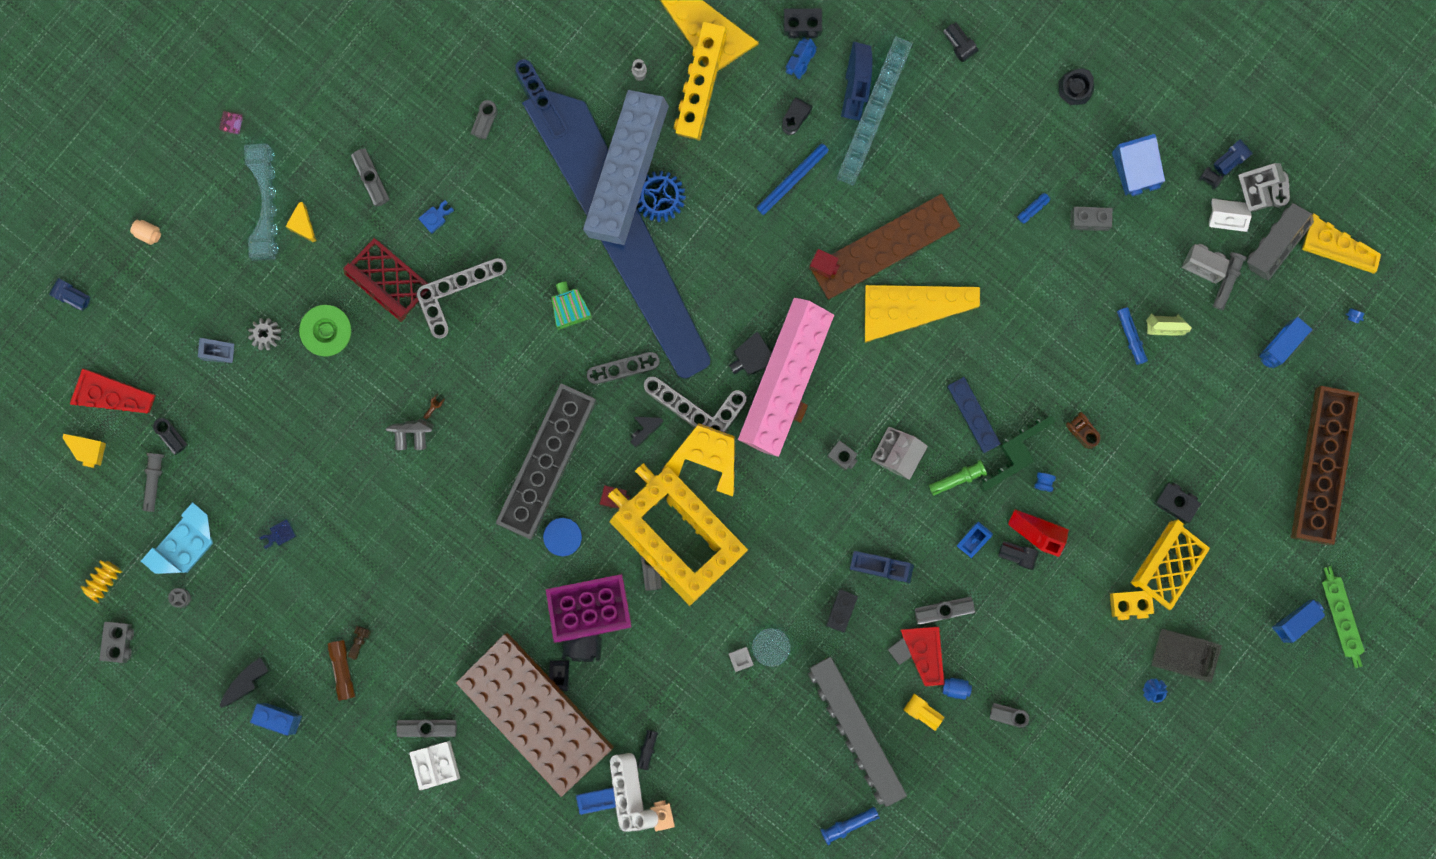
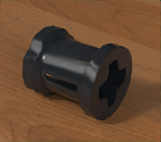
[1199,166,1224,190]

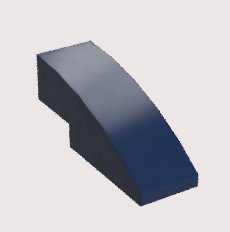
[850,551,914,584]

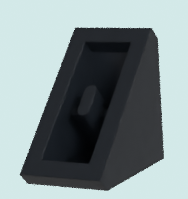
[549,660,569,691]

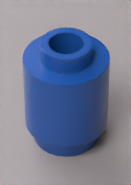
[942,678,972,700]

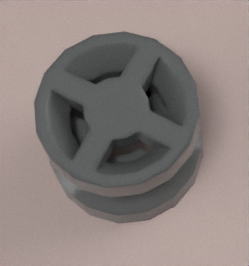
[168,588,191,608]

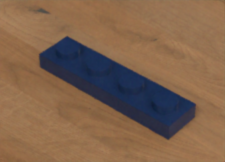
[947,377,1001,454]

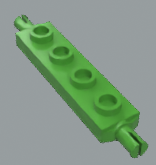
[1322,566,1365,668]

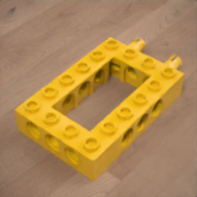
[608,463,748,606]

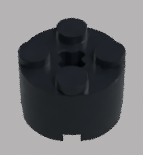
[562,634,602,662]

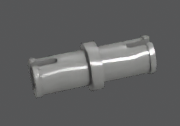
[632,59,647,81]

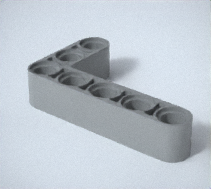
[417,258,507,338]
[644,377,746,433]

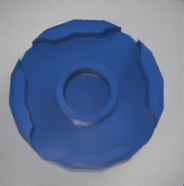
[543,518,582,557]

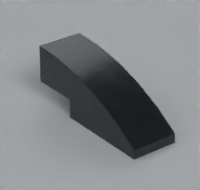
[220,657,272,708]

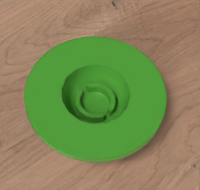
[299,305,351,357]

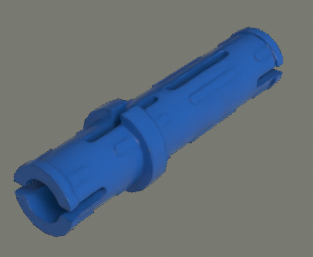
[1117,307,1148,365]

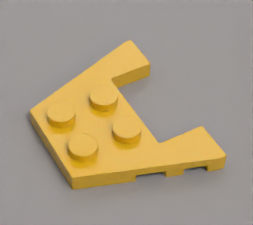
[662,423,735,496]

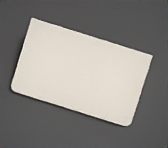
[1209,199,1251,232]

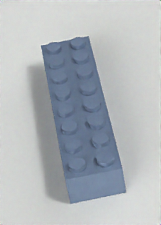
[583,90,669,245]

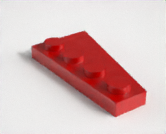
[70,368,156,413]

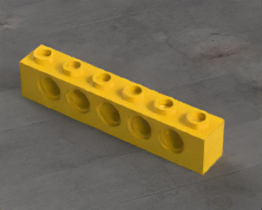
[674,22,728,140]

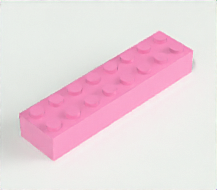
[738,298,834,457]

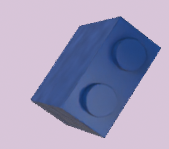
[250,703,302,736]

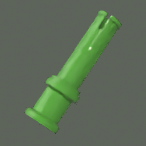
[928,460,987,496]

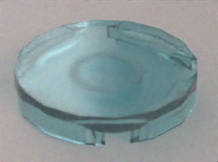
[752,628,791,667]

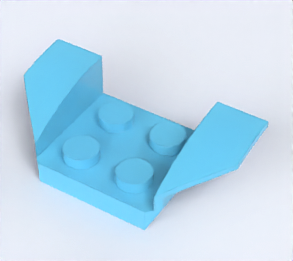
[141,502,213,574]

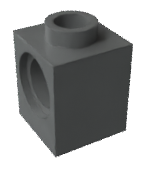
[827,440,858,471]

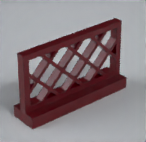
[343,238,429,322]

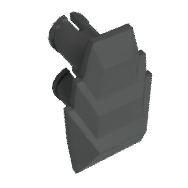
[386,419,434,450]

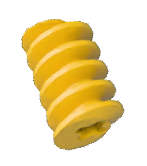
[81,560,123,603]

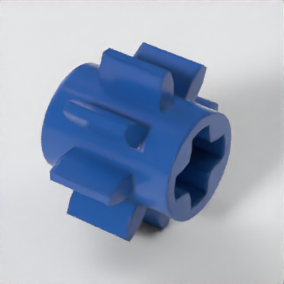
[1142,678,1168,703]

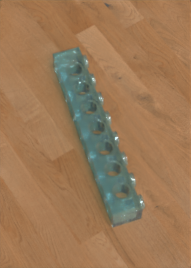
[837,36,913,186]

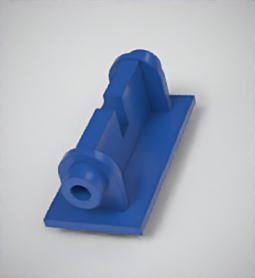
[786,38,817,80]

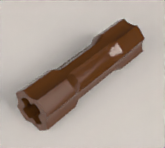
[327,640,355,701]

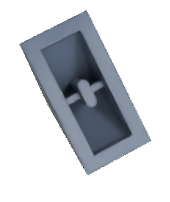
[198,338,234,363]

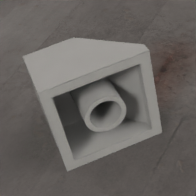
[1182,244,1229,284]

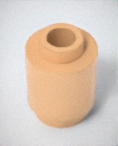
[130,220,161,245]

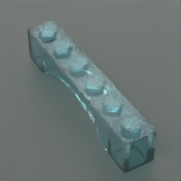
[244,144,278,261]

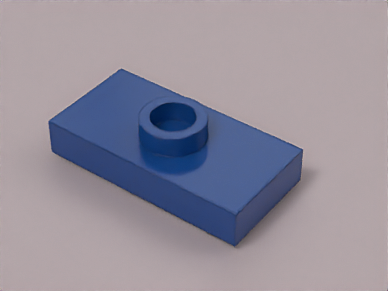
[576,787,616,815]

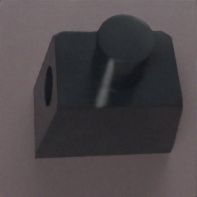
[728,332,772,376]

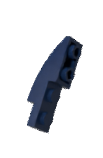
[841,42,872,121]

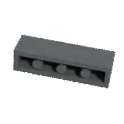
[1247,203,1314,281]

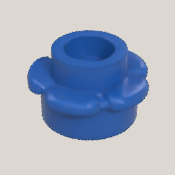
[1346,308,1365,323]

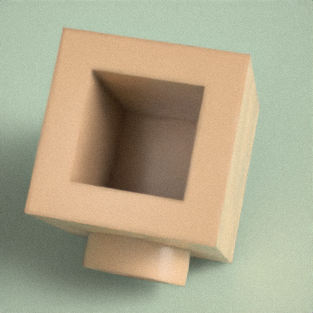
[651,800,675,831]

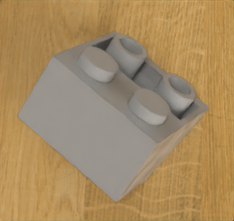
[871,427,928,480]

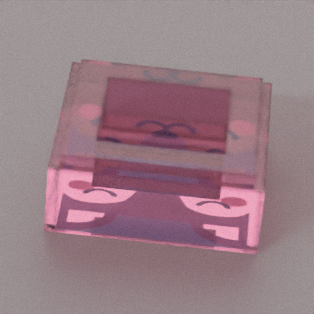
[219,111,243,135]

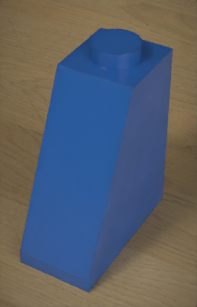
[1272,600,1325,643]

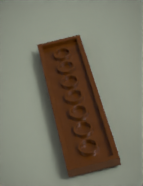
[811,194,960,300]

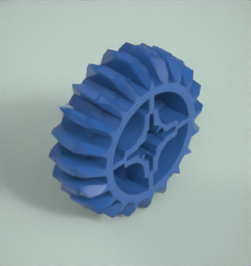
[637,171,686,222]

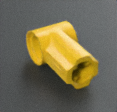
[903,694,944,731]

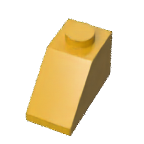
[63,434,106,468]

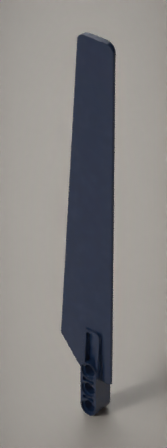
[515,60,710,379]

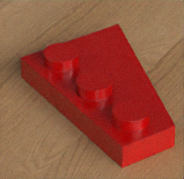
[900,627,944,686]

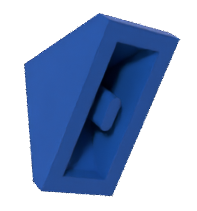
[957,522,993,558]

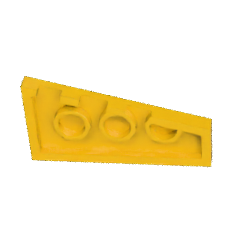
[1302,213,1381,274]

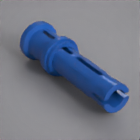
[820,807,879,845]

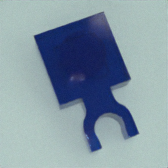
[259,520,297,549]

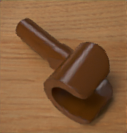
[424,394,445,420]

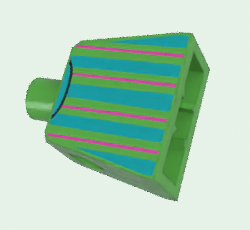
[552,281,592,330]

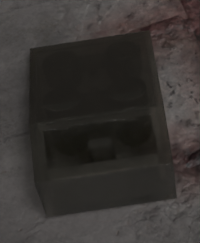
[1151,629,1222,683]

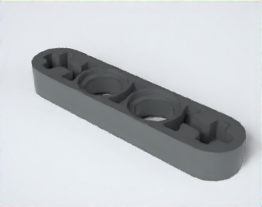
[587,352,660,385]

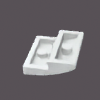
[410,741,460,790]

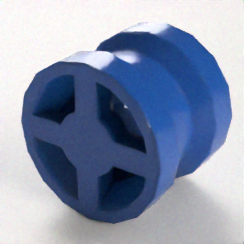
[1034,473,1056,492]

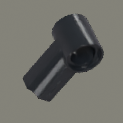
[943,22,979,62]
[153,418,188,455]
[998,541,1039,570]

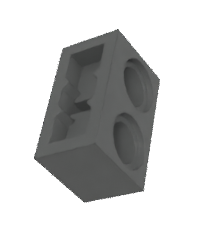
[1070,207,1112,231]
[99,622,134,663]

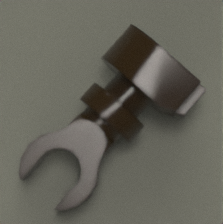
[348,625,371,660]

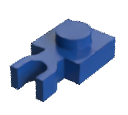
[419,200,454,234]

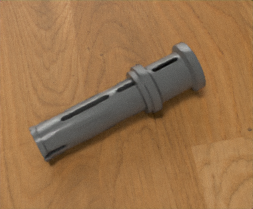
[1212,252,1247,311]
[142,453,164,512]

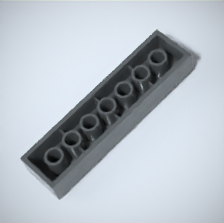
[495,383,597,540]
[807,657,907,807]

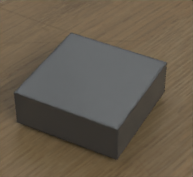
[888,638,911,665]

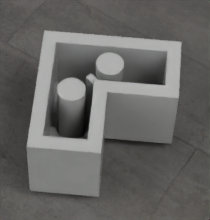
[1239,163,1286,211]

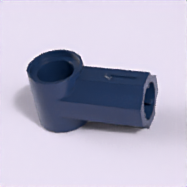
[1213,139,1253,176]
[49,278,91,311]

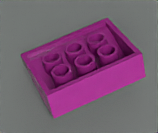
[546,574,631,643]

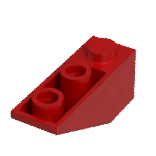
[1008,509,1069,557]

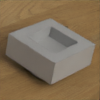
[729,647,753,672]

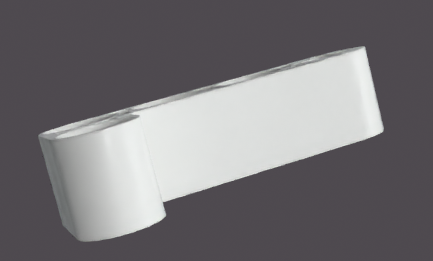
[610,753,658,832]

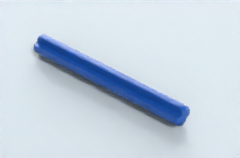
[757,144,829,215]

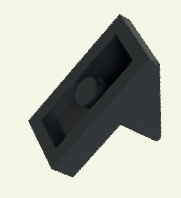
[630,417,664,448]

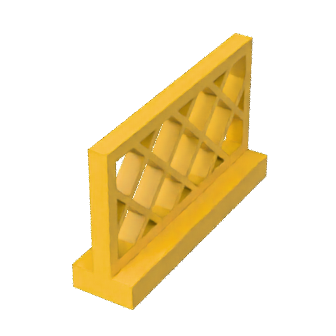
[1131,520,1210,610]

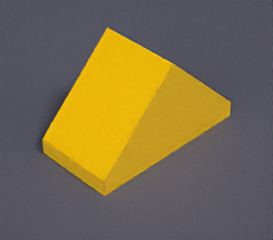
[286,202,316,242]

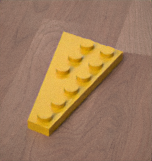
[660,0,758,71]
[865,285,980,343]

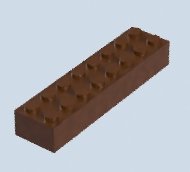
[1291,386,1359,545]

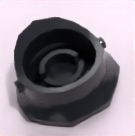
[1058,68,1094,105]

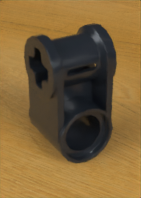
[782,97,813,135]

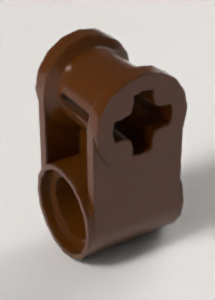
[1065,412,1101,449]

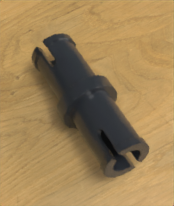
[637,730,659,771]

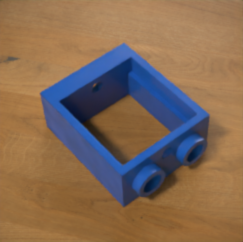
[1259,317,1312,368]

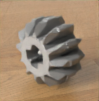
[248,318,281,351]

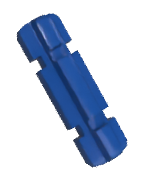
[1018,193,1050,224]

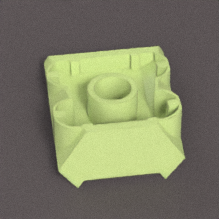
[1146,314,1192,336]

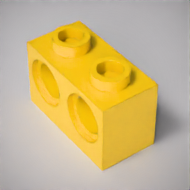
[1110,591,1154,620]

